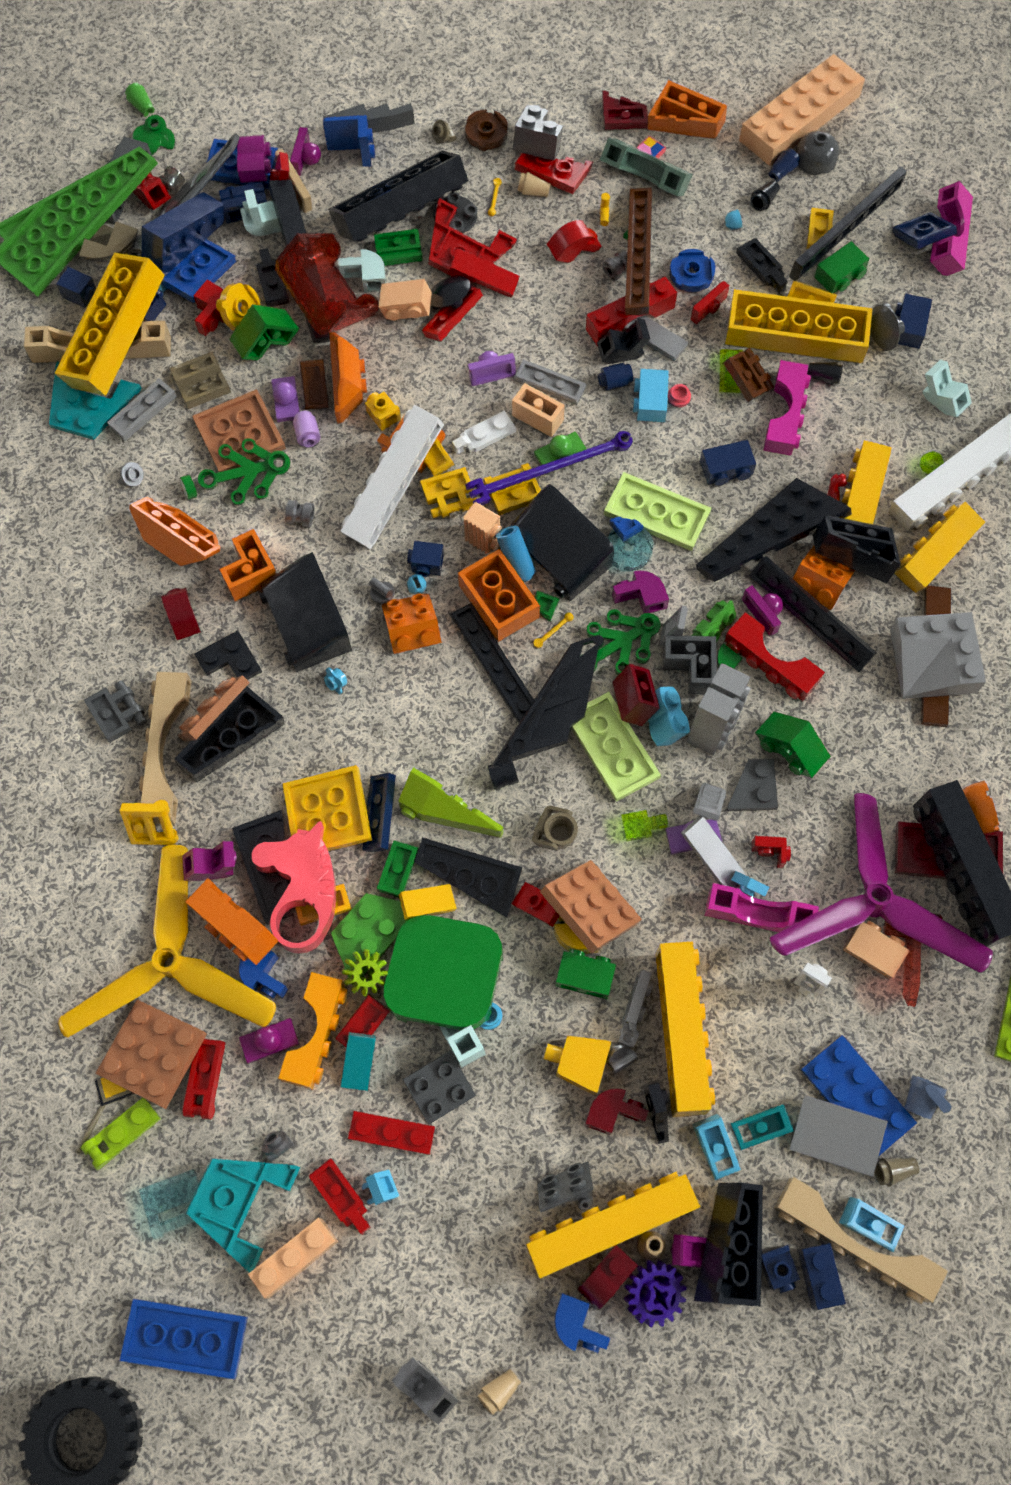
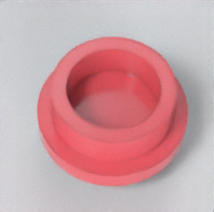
[668,384,691,407]

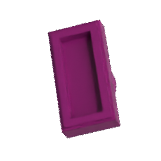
[290,127,321,176]
[742,585,783,636]
[239,1018,300,1064]
[670,1234,707,1268]

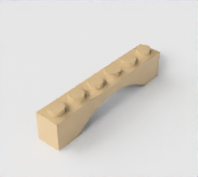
[24,321,171,363]
[137,672,192,824]
[774,1177,948,1304]

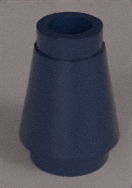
[768,148,800,182]

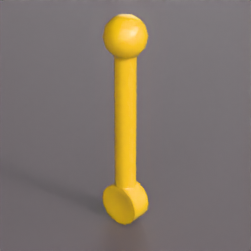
[487,178,502,216]
[533,612,574,648]

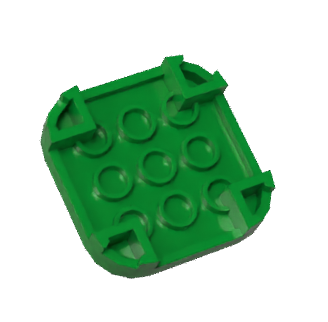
[383,915,503,1031]

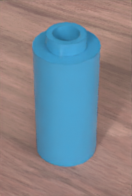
[496,526,536,582]

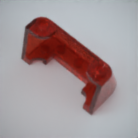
[275,233,379,335]

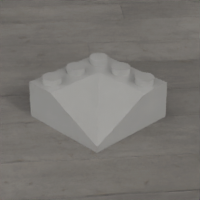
[890,612,986,699]

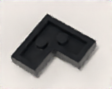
[194,630,262,680]

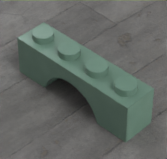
[600,138,693,196]

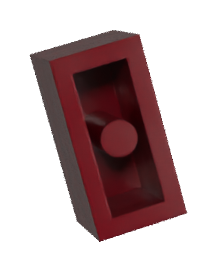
[612,663,660,726]

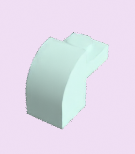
[240,189,281,236]
[338,249,386,292]
[922,360,972,417]
[439,1025,486,1068]

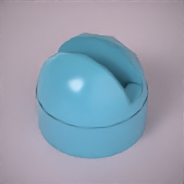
[725,209,742,229]
[407,574,427,594]

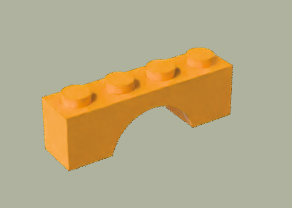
[278,972,348,1090]

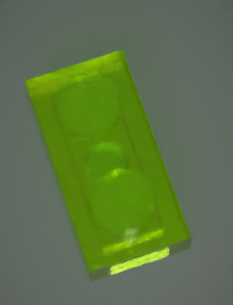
[719,349,743,393]

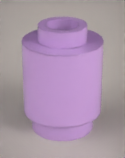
[293,411,321,447]

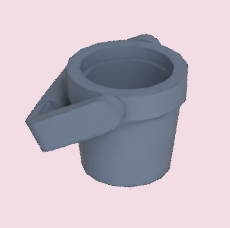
[904,1075,952,1120]

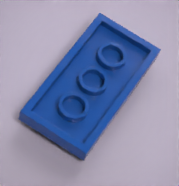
[801,1035,917,1157]
[120,1299,248,1379]

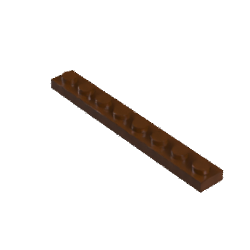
[625,187,652,315]

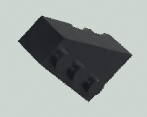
[813,515,901,584]

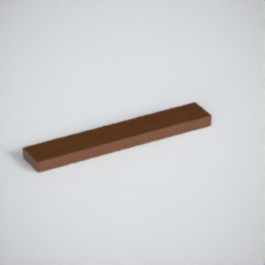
[921,585,951,727]

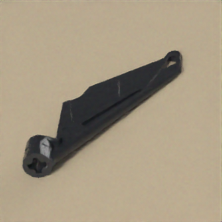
[488,635,604,790]

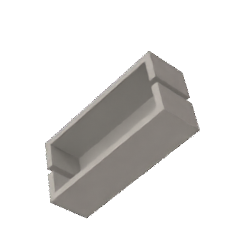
[686,663,751,756]

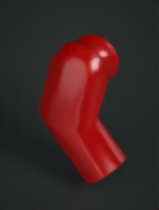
[828,473,847,501]

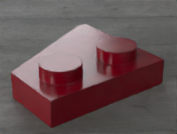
[602,90,648,130]

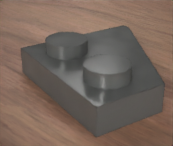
[727,759,778,811]

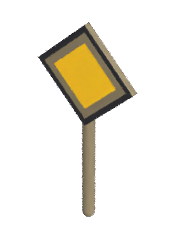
[76,1078,135,1154]

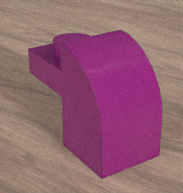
[612,570,669,614]
[182,841,237,881]

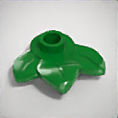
[132,115,175,155]

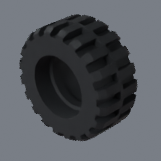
[19,1376,143,1485]

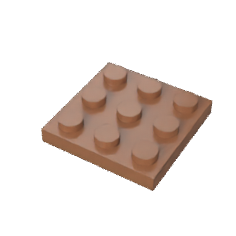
[192,389,286,472]
[177,675,250,742]
[540,860,642,954]
[95,999,207,1109]

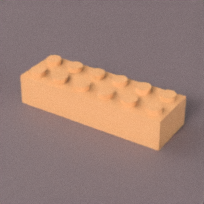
[739,54,865,166]

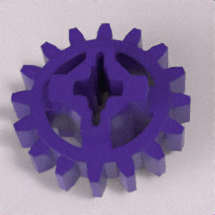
[624,1260,687,1327]

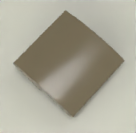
[169,352,231,409]

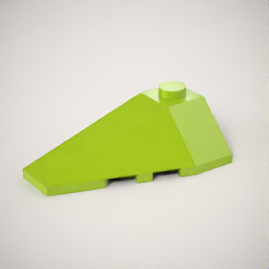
[398,767,504,838]

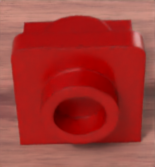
[751,836,791,868]

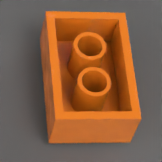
[458,549,540,642]

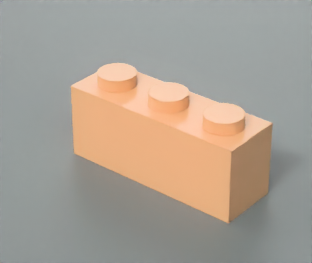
[248,1218,339,1299]

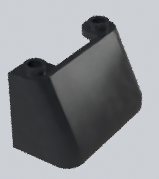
[509,484,614,602]
[258,552,352,672]

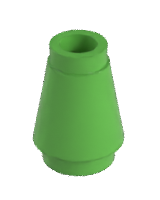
[125,83,155,117]

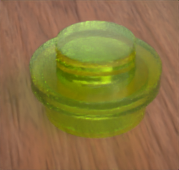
[919,451,944,474]

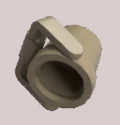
[532,806,578,851]

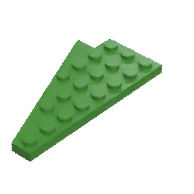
[0,147,158,297]

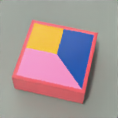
[637,136,666,158]

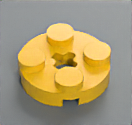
[216,283,260,331]

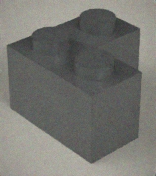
[512,105,563,161]
[663,635,717,694]

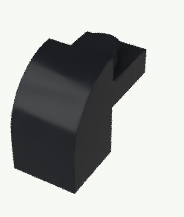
[597,318,650,364]

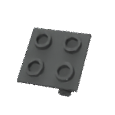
[403,1050,476,1125]
[537,1161,594,1213]

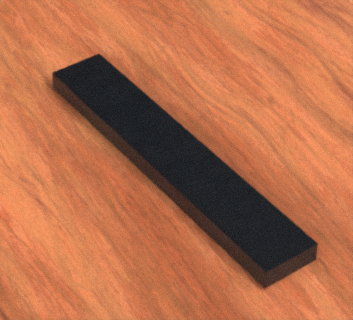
[749,556,877,672]
[450,603,534,723]

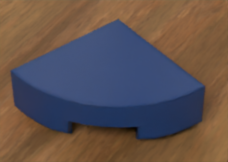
[609,517,644,542]

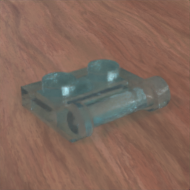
[139,1169,199,1240]

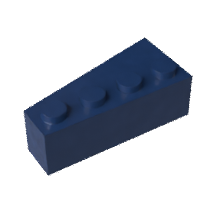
[141,192,224,277]

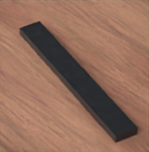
[789,167,907,281]
[268,180,335,343]

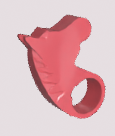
[252,821,336,954]

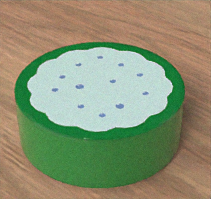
[180,475,197,500]

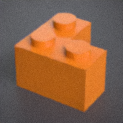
[219,529,277,601]

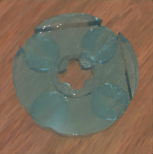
[608,528,654,571]

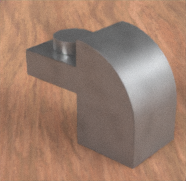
[392,1357,458,1424]

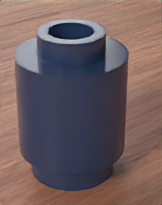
[598,363,634,391]

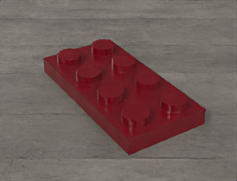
[895,821,1003,879]

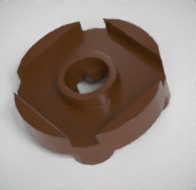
[465,109,508,151]

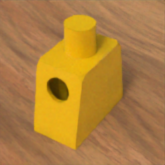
[544,1036,611,1095]

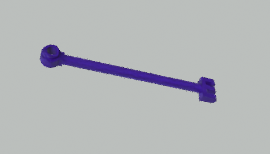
[465,431,633,505]

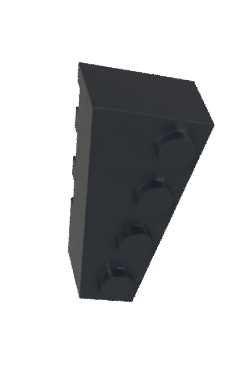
[174,686,285,783]
[694,1183,763,1307]

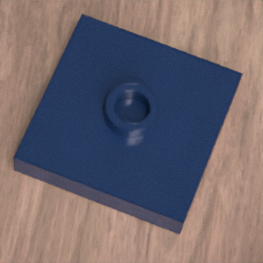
[892,212,957,249]

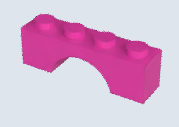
[930,181,973,276]
[763,360,811,456]
[704,883,819,932]

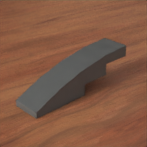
[323,103,415,133]

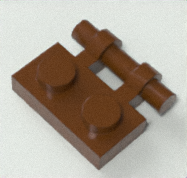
[723,348,775,402]

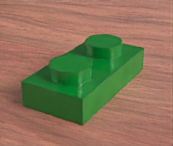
[377,840,419,898]

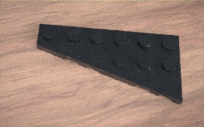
[696,478,852,582]

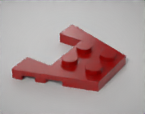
[428,198,517,283]

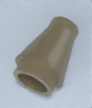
[874,1157,919,1187]

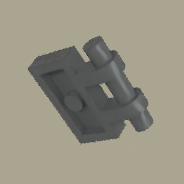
[84,681,147,743]

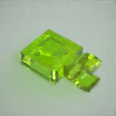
[621,810,668,842]

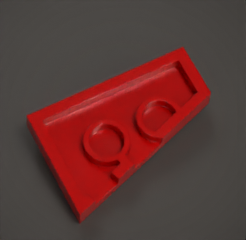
[514,153,593,194]

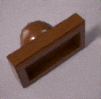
[300,359,329,410]

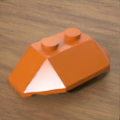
[329,332,367,424]
[129,497,221,566]

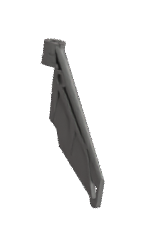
[128,133,240,257]

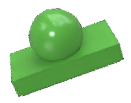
[534,431,587,465]

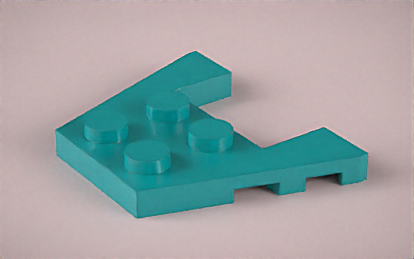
[49,361,142,440]
[185,1158,300,1273]

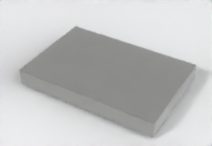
[790,1095,888,1177]

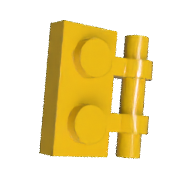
[420,467,477,519]

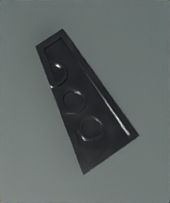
[232,810,292,925]
[415,837,523,918]

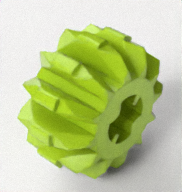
[342,949,388,996]

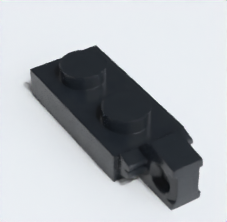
[736,238,788,294]
[256,248,289,307]

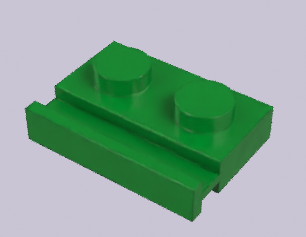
[374,229,423,266]

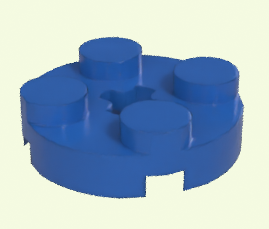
[669,249,716,292]

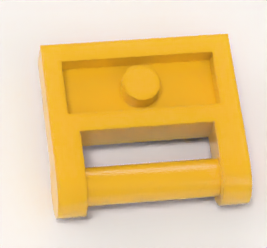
[483,463,541,515]
[120,800,179,845]

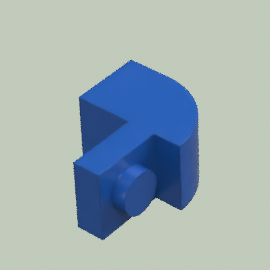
[239,950,288,999]
[554,1293,610,1353]

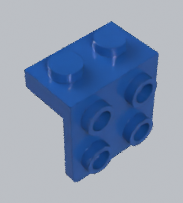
[323,115,376,167]

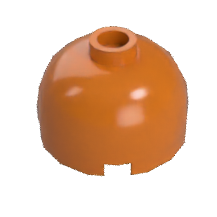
[963,781,1000,834]

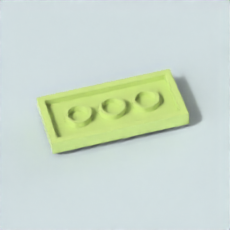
[604,472,712,551]
[571,692,661,802]

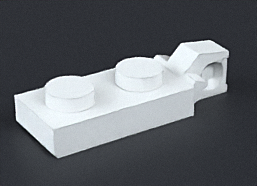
[452,410,516,454]
[794,963,832,998]

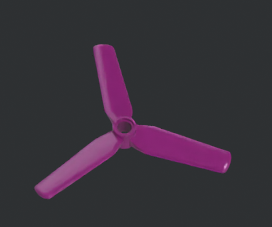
[770,793,993,973]

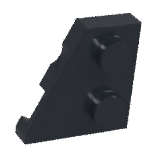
[644,1083,669,1144]

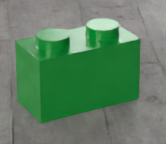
[814,241,870,294]
[555,949,616,1000]

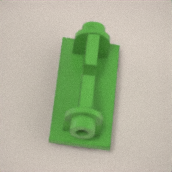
[691,600,737,642]

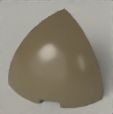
[79,221,138,261]

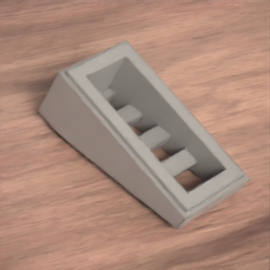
[660,606,688,645]
[693,783,726,821]

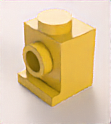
[365,391,401,431]

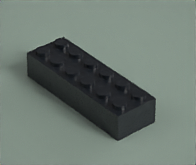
[328,150,469,242]
[913,780,1011,948]

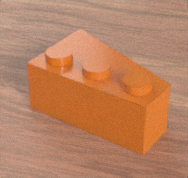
[648,80,727,139]
[185,878,278,965]

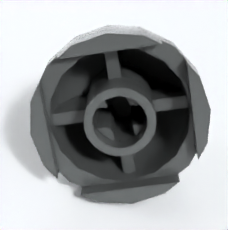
[795,130,839,175]

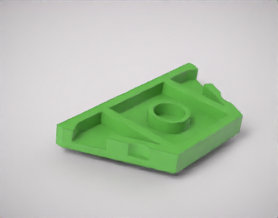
[331,893,409,985]

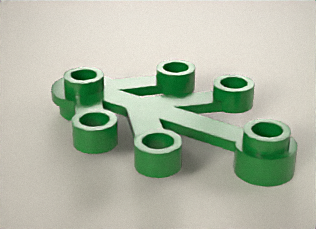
[198,438,291,505]
[581,609,661,675]

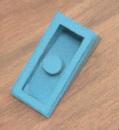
[692,1114,741,1180]
[839,1197,904,1252]

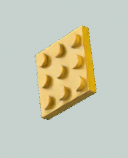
[282,765,372,851]

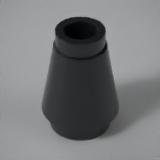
[750,181,780,211]
[807,362,843,385]

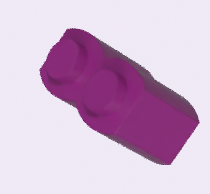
[237,135,271,183]

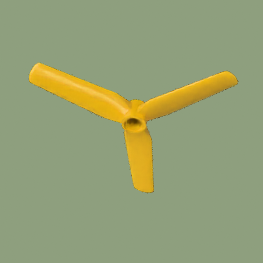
[58,844,276,1038]

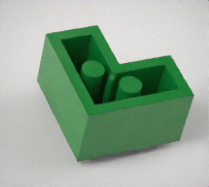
[229,304,299,361]
[755,711,831,778]

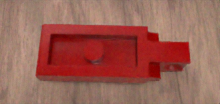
[309,1158,371,1235]

